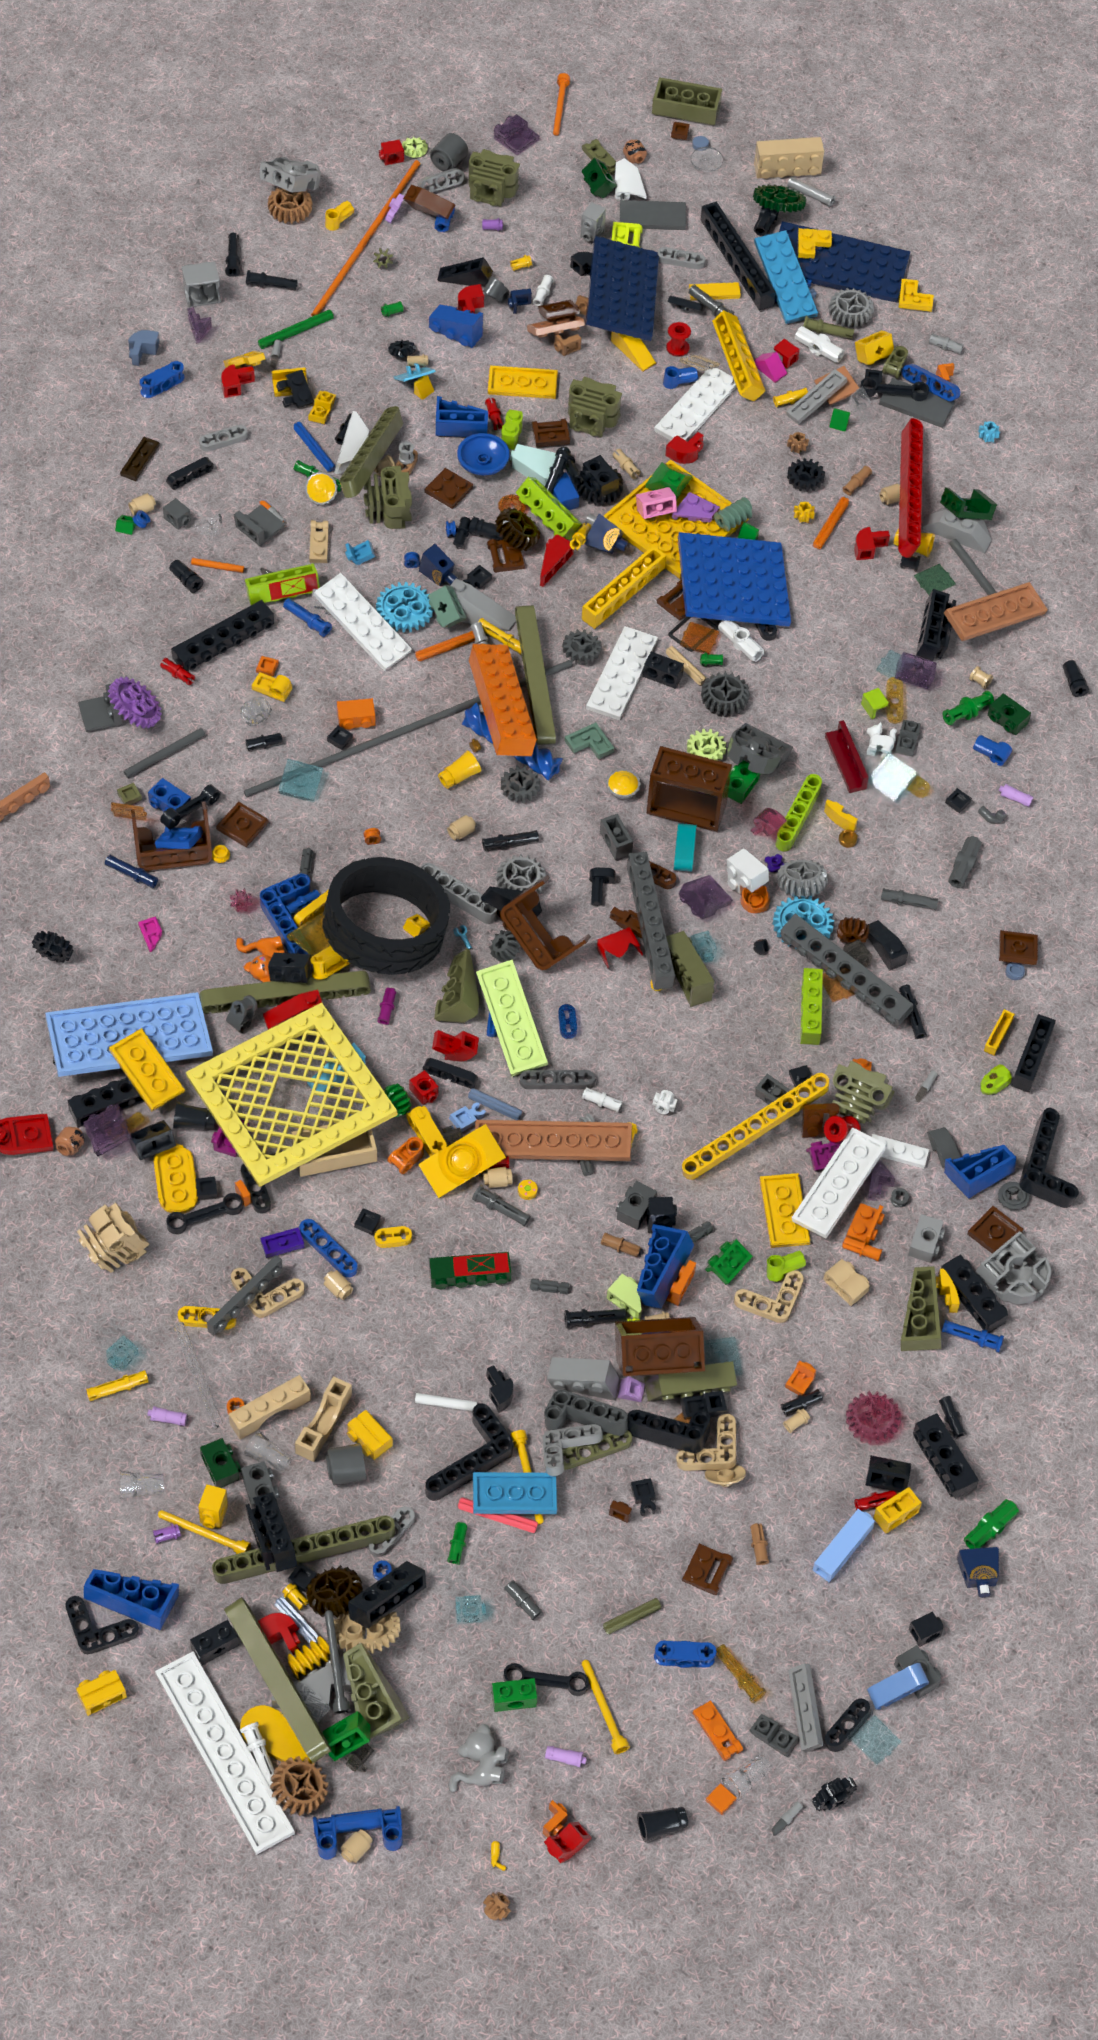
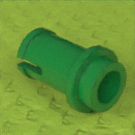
[381,301,403,317]
[700,652,723,667]

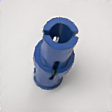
[285,889,320,916]

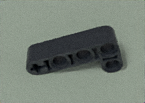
[627,1410,710,1453]

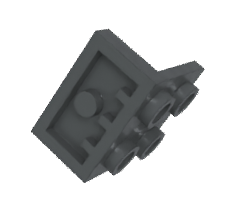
[234,505,285,547]
[78,683,122,732]

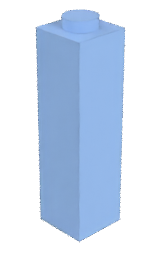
[812,1509,875,1583]

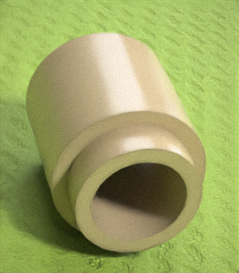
[879,483,900,505]
[128,493,156,516]
[447,815,476,840]
[483,1167,512,1189]
[324,1270,353,1300]
[341,1829,373,1863]

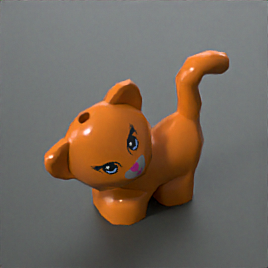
[236,935,285,982]

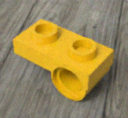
[251,672,292,702]

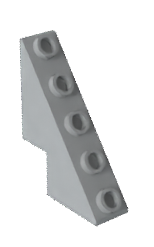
[271,1651,352,1711]

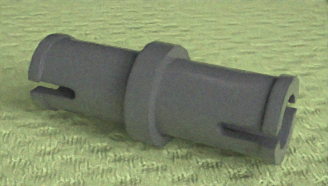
[504,1580,542,1620]

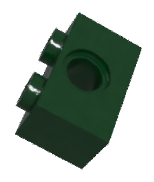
[581,157,617,198]
[987,693,1031,736]
[200,1438,241,1488]

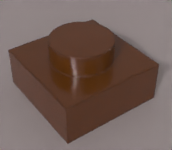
[671,122,690,140]
[609,1500,632,1523]

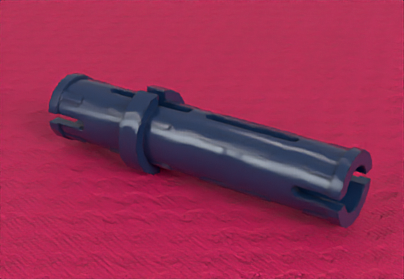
[105,854,158,889]

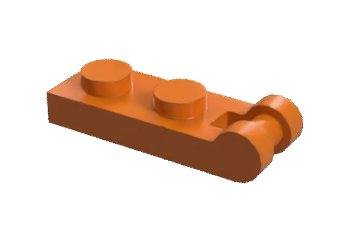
[692,1700,743,1761]

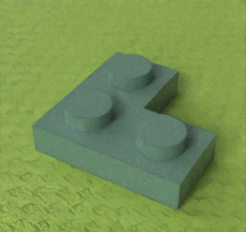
[564,722,615,760]

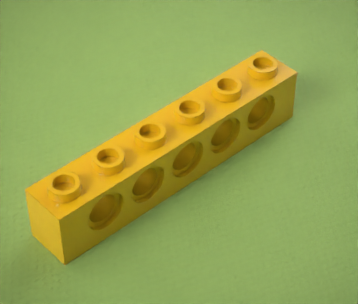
[712,310,765,401]
[582,546,666,629]

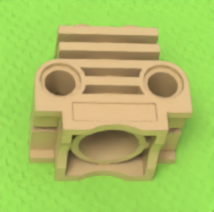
[77,1203,150,1273]

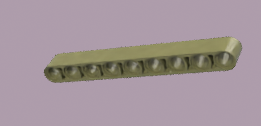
[340,406,403,498]
[515,605,556,745]
[199,971,371,1014]
[212,1515,395,1584]
[224,1597,332,1763]

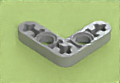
[543,1424,603,1476]

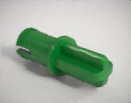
[447,1522,467,1565]

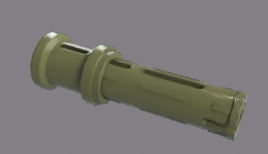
[803,316,855,340]

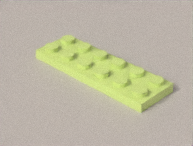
[476,960,548,1077]

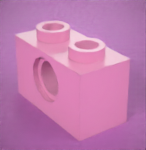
[636,487,677,519]

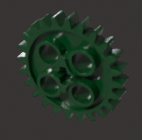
[753,184,807,213]

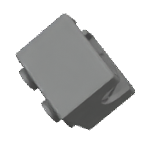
[182,261,221,308]

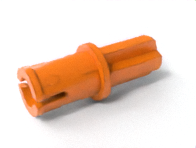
[842,1237,883,1261]

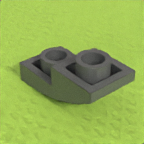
[895,719,921,757]
[927,1127,961,1168]
[749,1714,799,1757]

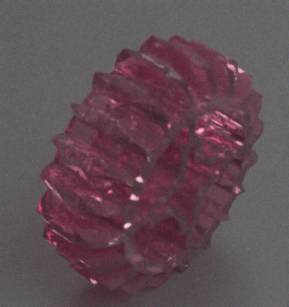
[846,1390,901,1445]

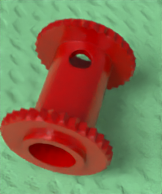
[666,322,691,357]
[824,1115,861,1143]

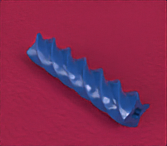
[462,703,563,781]

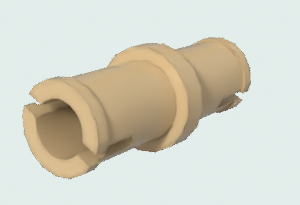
[613,449,641,479]

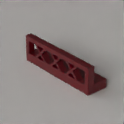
[825,720,869,793]

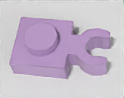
[385,193,404,223]

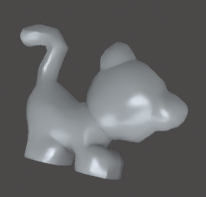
[448,1724,509,1793]

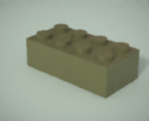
[652,77,722,125]

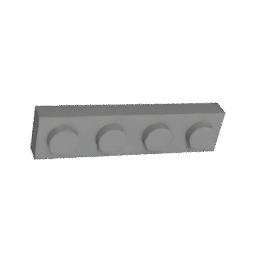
[786,369,848,424]
[788,1663,823,1752]

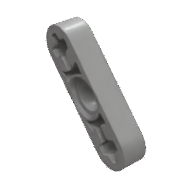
[418,168,465,193]
[658,247,705,269]
[199,425,248,452]
[369,1506,415,1557]

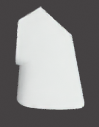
[615,158,647,201]

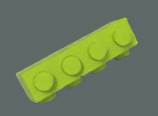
[516,477,582,540]

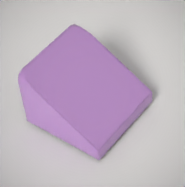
[617,1376,645,1402]

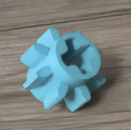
[978,421,1000,442]

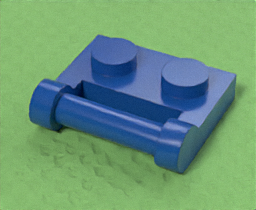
[155,826,203,849]

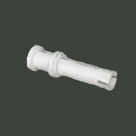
[240,1722,274,1787]

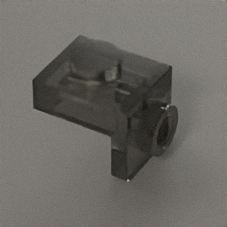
[441,1125,463,1147]
[343,1743,374,1772]

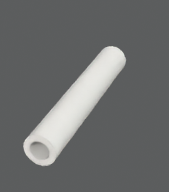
[415,1393,477,1411]

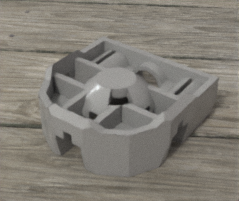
[260,157,321,192]
[975,1231,1052,1305]

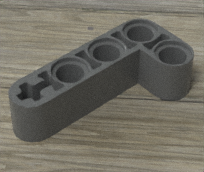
[544,1390,628,1436]

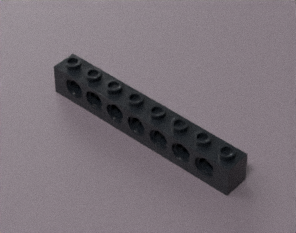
[700,201,776,311]

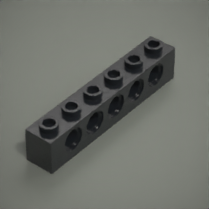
[171,600,274,671]

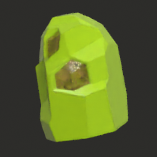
[980,1064,1012,1095]

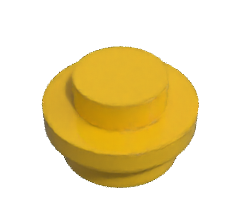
[212,845,230,863]

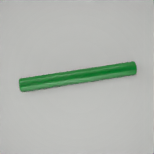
[258,309,334,349]

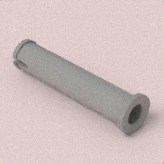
[787,177,836,208]

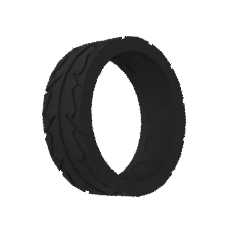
[322,857,450,975]

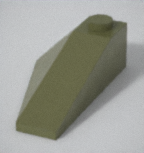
[434,948,479,1023]
[343,1643,410,1739]

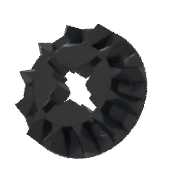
[388,340,416,358]

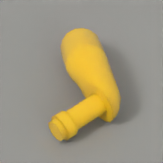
[491,1841,506,1871]

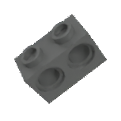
[241,1461,280,1509]

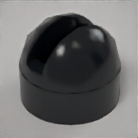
[753,939,769,954]

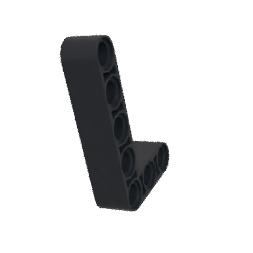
[1019,1108,1079,1208]
[425,1403,513,1501]

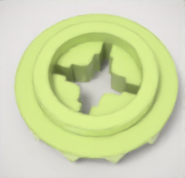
[402,136,428,158]

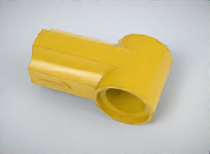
[325,201,354,231]

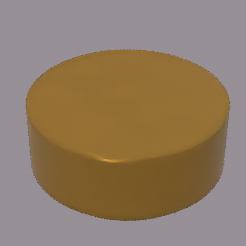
[839,830,858,848]

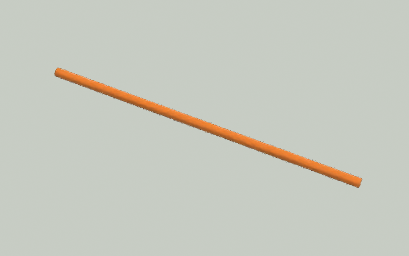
[311,160,420,316]

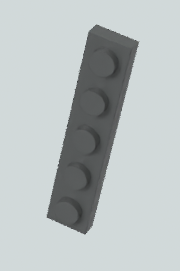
[207,1255,283,1336]

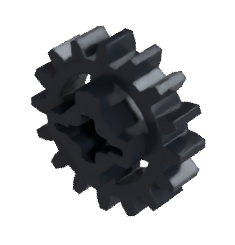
[787,458,825,492]
[32,931,74,963]
[812,1777,857,1812]

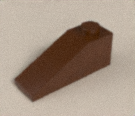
[403,185,456,219]

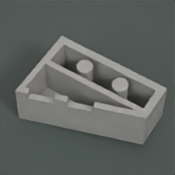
[547,1357,620,1401]

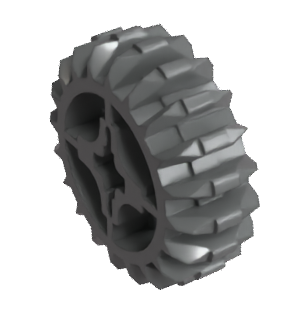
[701,671,750,717]

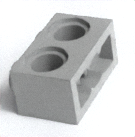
[580,202,606,243]

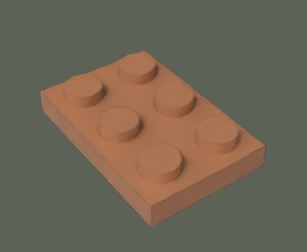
[527,315,585,338]

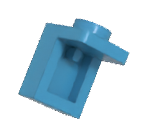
[345,540,375,565]

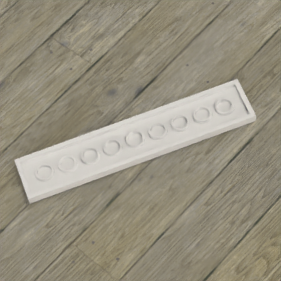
[155,1652,295,1855]

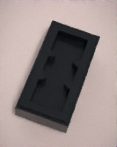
[667,296,703,311]

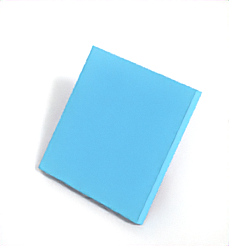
[393,363,436,382]

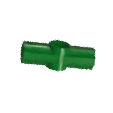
[963,1499,1019,1549]

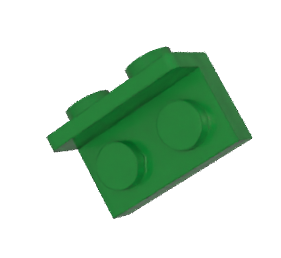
[705,1239,753,1285]

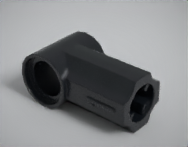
[754,206,779,236]

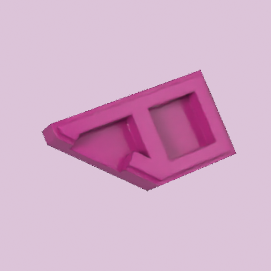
[138,916,162,952]

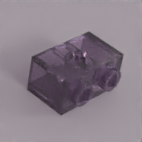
[895,652,937,689]

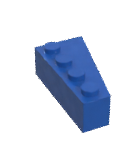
[637,1224,694,1309]
[84,1569,179,1630]

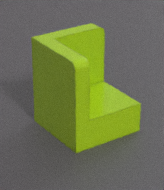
[861,688,889,719]

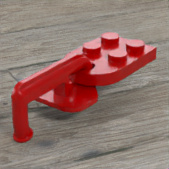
[0,1113,53,1155]

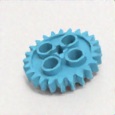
[376,582,434,633]
[773,896,834,950]

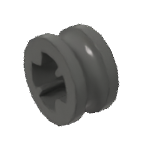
[890,1188,909,1207]

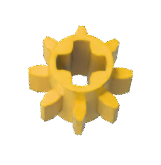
[794,502,815,523]

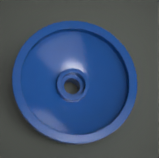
[457,433,509,475]

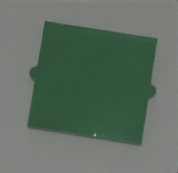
[914,563,956,595]

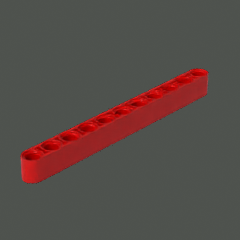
[898,418,923,558]

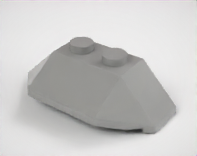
[921,507,991,553]

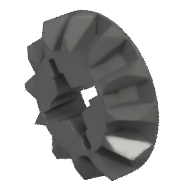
[998,1182,1029,1211]

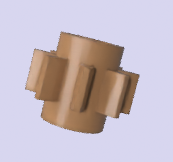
[787,432,809,454]
[483,1892,511,1920]

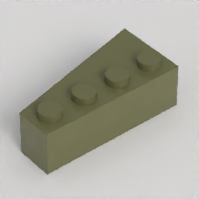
[901,1266,941,1351]
[644,1361,737,1401]

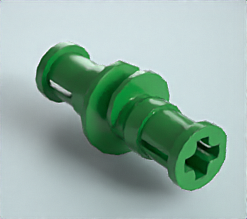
[942,691,994,725]

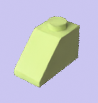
[607,1273,642,1319]

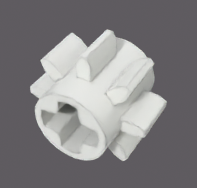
[652,1090,677,1114]

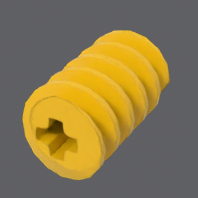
[287,1636,330,1680]

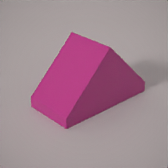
[754,352,787,383]

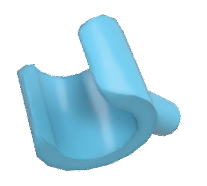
[453,925,472,950]

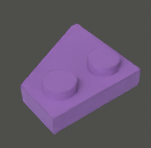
[672,492,720,523]

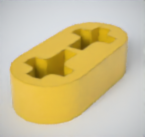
[374,1226,412,1248]

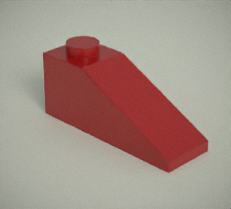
[540,534,574,587]
[263,989,322,1030]

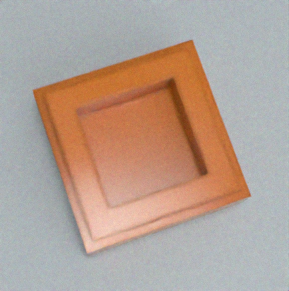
[256,656,279,677]
[235,1180,251,1207]
[705,1783,737,1815]

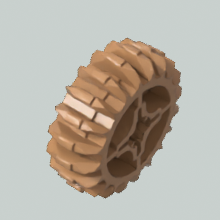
[268,188,312,224]
[270,1756,329,1816]

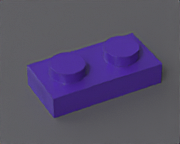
[260,1227,305,1258]

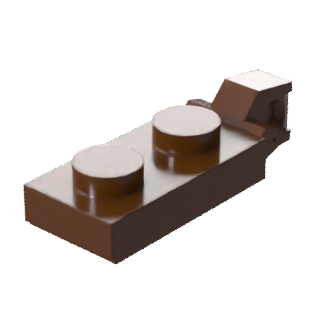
[609,907,642,938]

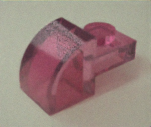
[750,808,787,837]

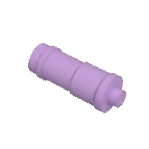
[999,784,1033,807]
[147,1406,187,1426]
[545,1746,587,1768]

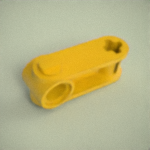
[310,946,351,979]
[406,1106,447,1157]

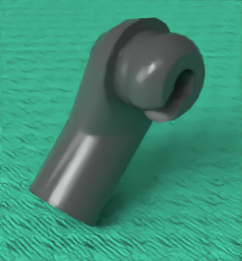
[978,806,1006,823]

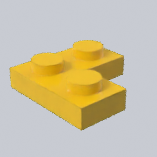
[798,228,832,259]
[898,279,934,312]
[223,351,265,369]

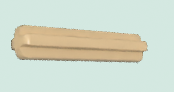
[666,646,706,686]

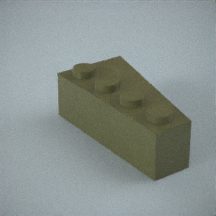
[666,931,714,1007]

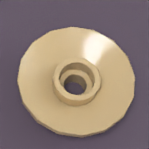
[705,1464,746,1487]

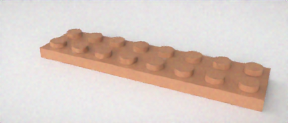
[475,1120,632,1161]

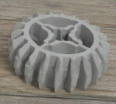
[829,288,874,329]
[496,854,546,894]
[777,859,828,898]

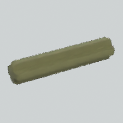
[603,1598,661,1634]

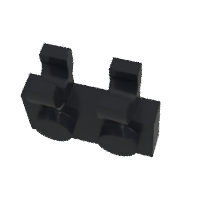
[276,370,314,408]

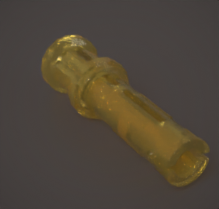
[716,1644,766,1703]

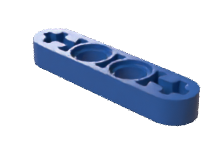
[902,364,961,401]
[299,1219,358,1278]

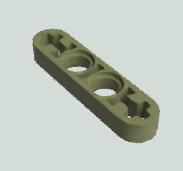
[563,1430,632,1470]

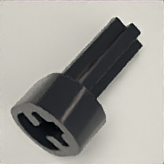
[589,867,616,906]

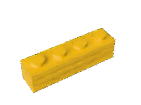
[984,1009,1015,1056]

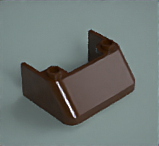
[131,802,212,871]
[501,875,591,970]

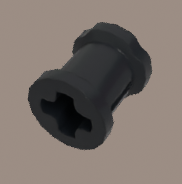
[900,556,921,571]

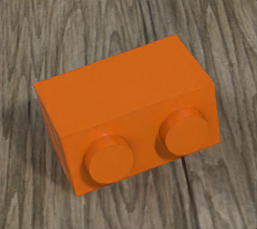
[337,698,376,730]

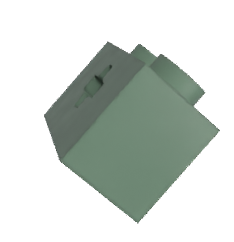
[428,585,467,628]

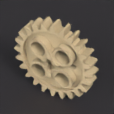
[334,1611,401,1654]

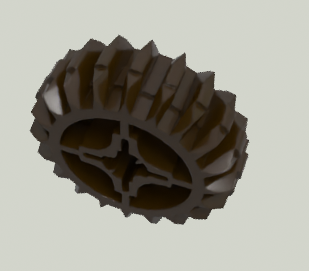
[495,508,540,551]
[306,1565,363,1618]

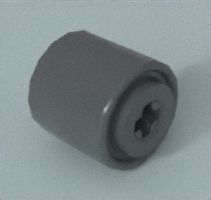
[430,133,469,171]
[325,1443,366,1486]

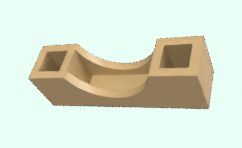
[229,1375,311,1440]
[295,1376,352,1462]

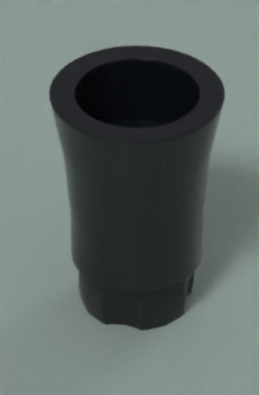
[173,1102,215,1130]
[637,1807,688,1843]

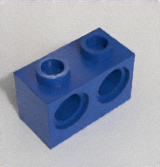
[148,778,191,813]

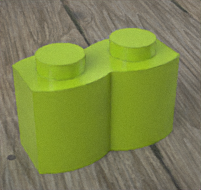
[501,409,523,450]

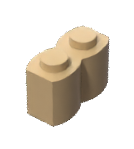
[823,1259,870,1306]

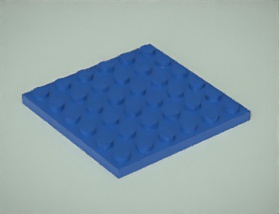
[678,532,791,626]

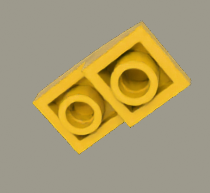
[308,391,336,424]
[824,799,858,831]
[935,1269,960,1313]

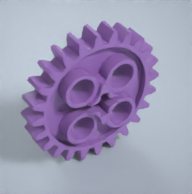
[108,677,162,729]

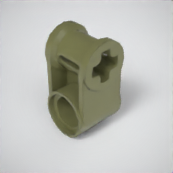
[882,346,908,379]

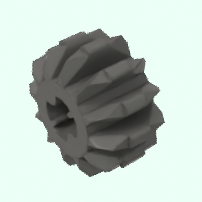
[489,930,521,962]

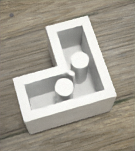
[727,848,769,895]

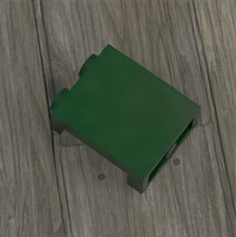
[940,487,997,520]

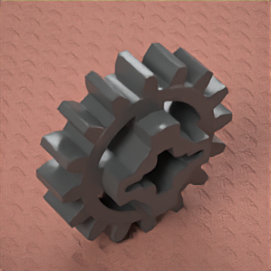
[562,629,602,664]
[501,766,540,803]

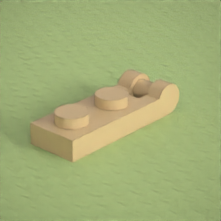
[309,520,329,563]

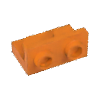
[846,1203,885,1245]
[666,1260,696,1306]

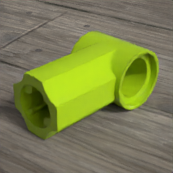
[766,1250,806,1282]

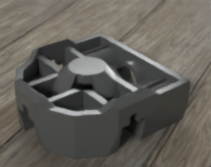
[727,723,793,774]

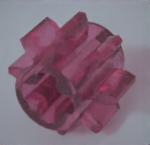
[230,888,252,912]

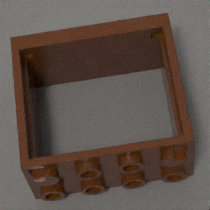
[646,746,732,832]
[615,1317,705,1376]

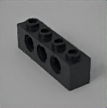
[1011,1014,1056,1093]
[67,1076,145,1128]
[941,1254,1008,1333]
[348,1561,426,1629]

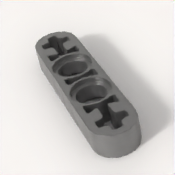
[519,1070,595,1089]

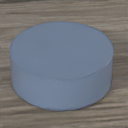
[692,136,709,151]
[1005,962,1025,980]

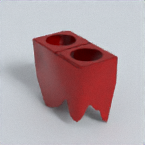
[597,927,643,968]

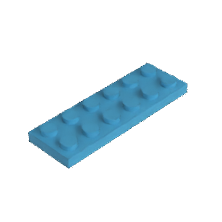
[754,230,818,324]

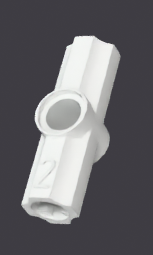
[795,326,845,363]
[718,620,764,662]

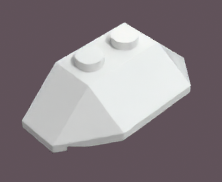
[334,411,369,474]

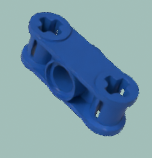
[140,361,185,398]
[654,1640,717,1668]

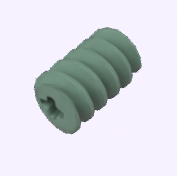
[714,497,752,531]

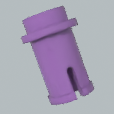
[482,218,503,231]
[153,1523,181,1544]

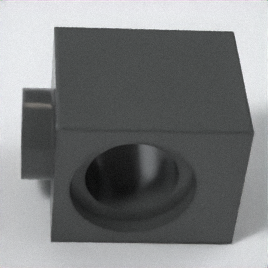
[163,498,191,530]

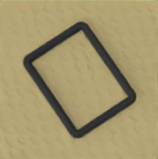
[668,617,718,652]

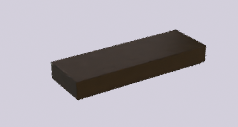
[120,437,160,481]

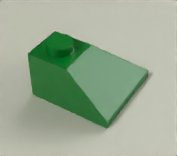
[645,462,692,500]

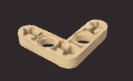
[231,1268,304,1318]
[734,1270,804,1323]
[676,1414,736,1471]

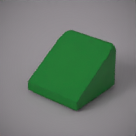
[829,408,850,432]
[115,514,136,535]
[737,522,759,540]

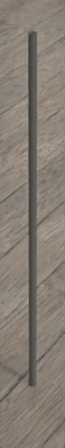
[244,660,573,797]

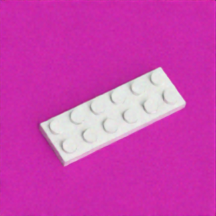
[654,366,737,441]
[313,573,412,671]
[586,626,658,720]
[792,1127,886,1238]

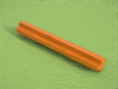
[813,497,849,549]
[415,631,475,661]

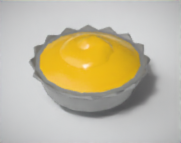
[304,471,338,506]
[605,768,641,799]

